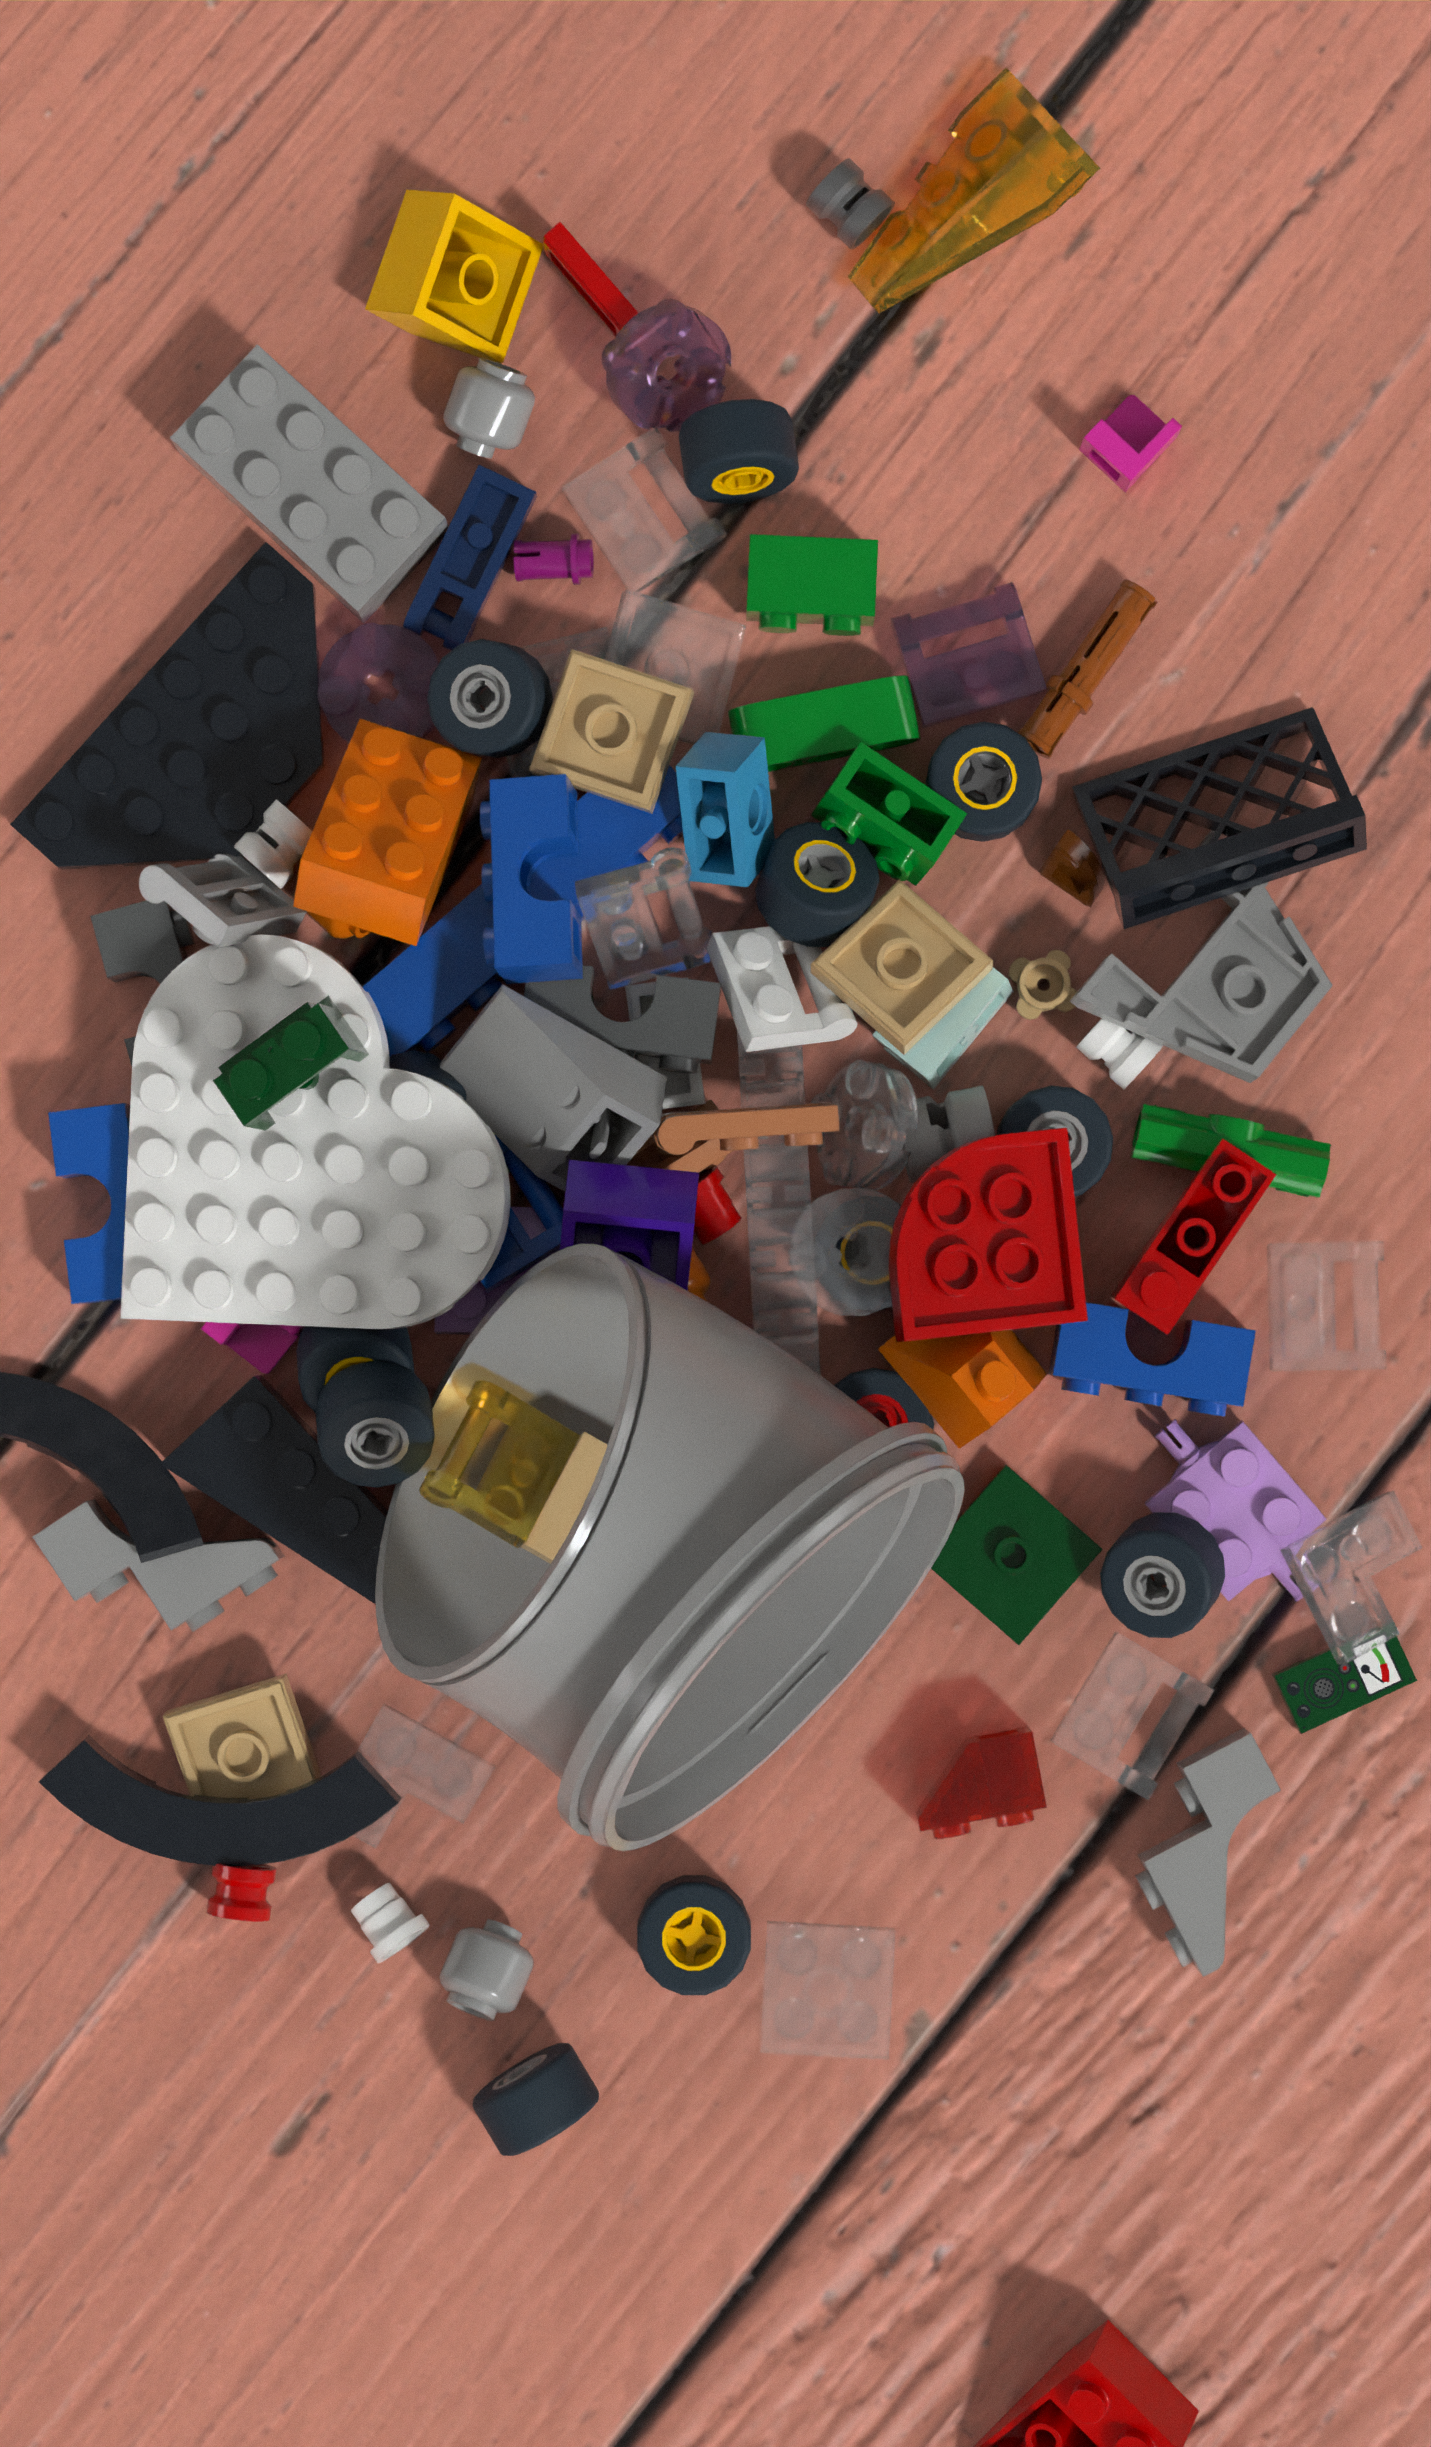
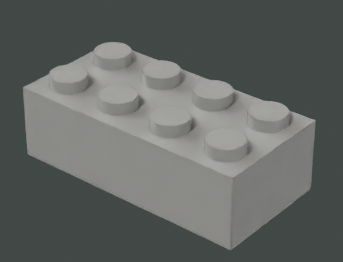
[170,344,448,623]

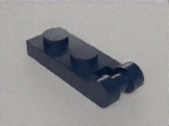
[403,465,537,651]

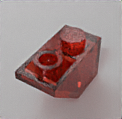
[915,1726,1047,1839]

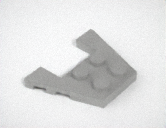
[1070,830,1333,1083]

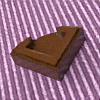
[1038,829,1105,908]

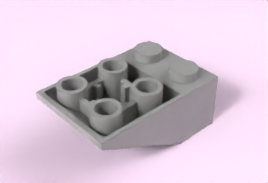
[440,985,667,1192]

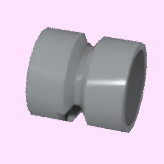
[894,1085,995,1183]

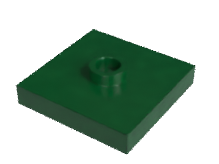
[931,1465,1103,1645]

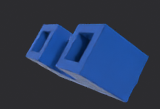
[480,774,583,984]
[48,1103,130,1304]
[1048,1302,1256,1417]

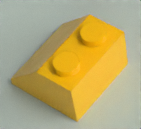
[365,190,544,364]

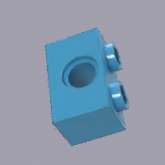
[675,732,775,887]

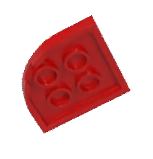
[889,1128,1088,1342]

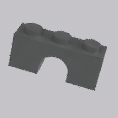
[90,900,195,1066]
[524,965,721,1074]

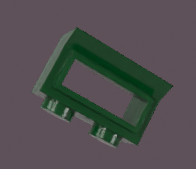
[213,995,369,1131]

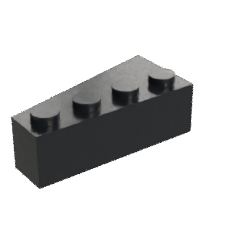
[160,1375,388,1604]

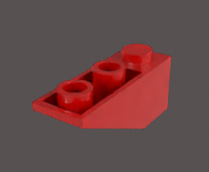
[1110,1138,1277,1335]

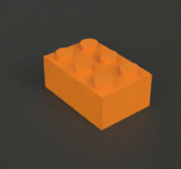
[293,718,482,946]

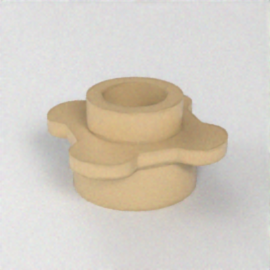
[1009,950,1077,1020]

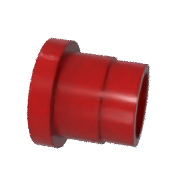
[694,1166,742,1244]

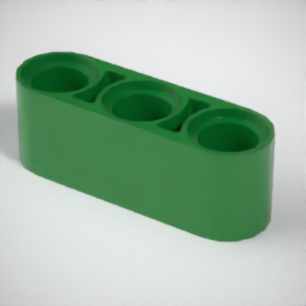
[728,675,921,772]

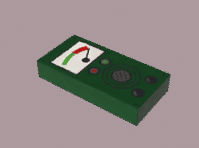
[1272,1621,1417,1734]

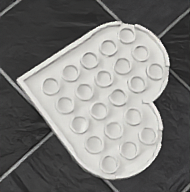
[121,934,510,1329]

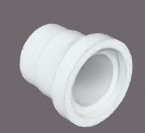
[351,1883,430,1963]

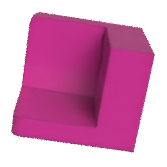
[1079,395,1182,492]
[201,1322,305,1374]

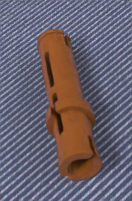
[1018,579,1158,759]

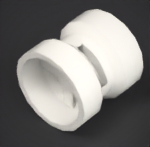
[234,800,312,889]
[1076,1018,1164,1090]

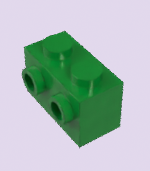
[746,534,878,636]
[811,742,967,886]

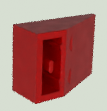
[973,2320,1199,2447]

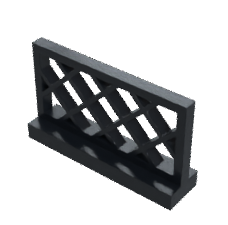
[1072,707,1367,929]

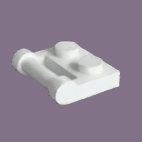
[706,926,857,1052]

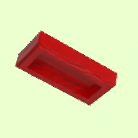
[543,222,644,346]

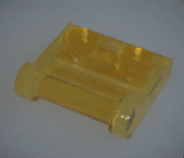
[419,1380,580,1549]

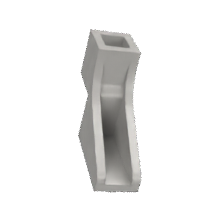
[33,1499,285,1632]
[1135,1728,1281,1977]

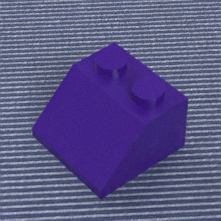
[560,1160,699,1290]

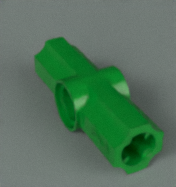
[1130,1104,1331,1198]

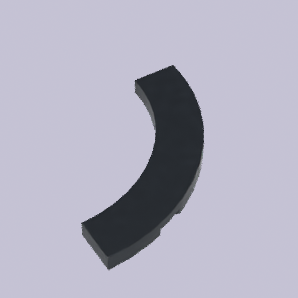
[0,1372,203,1563]
[39,1735,402,1866]

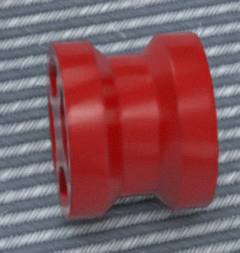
[206,1864,277,1922]

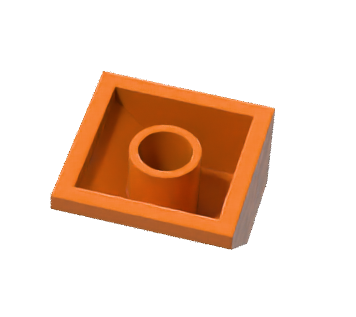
[878,1330,1047,1449]

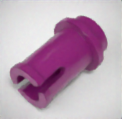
[514,533,594,585]

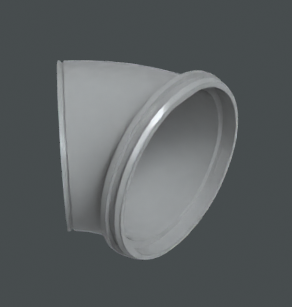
[375,1244,965,1851]

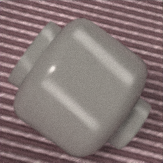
[443,358,535,458]
[439,1919,534,2021]

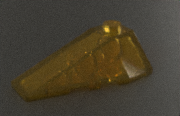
[848,67,1100,313]

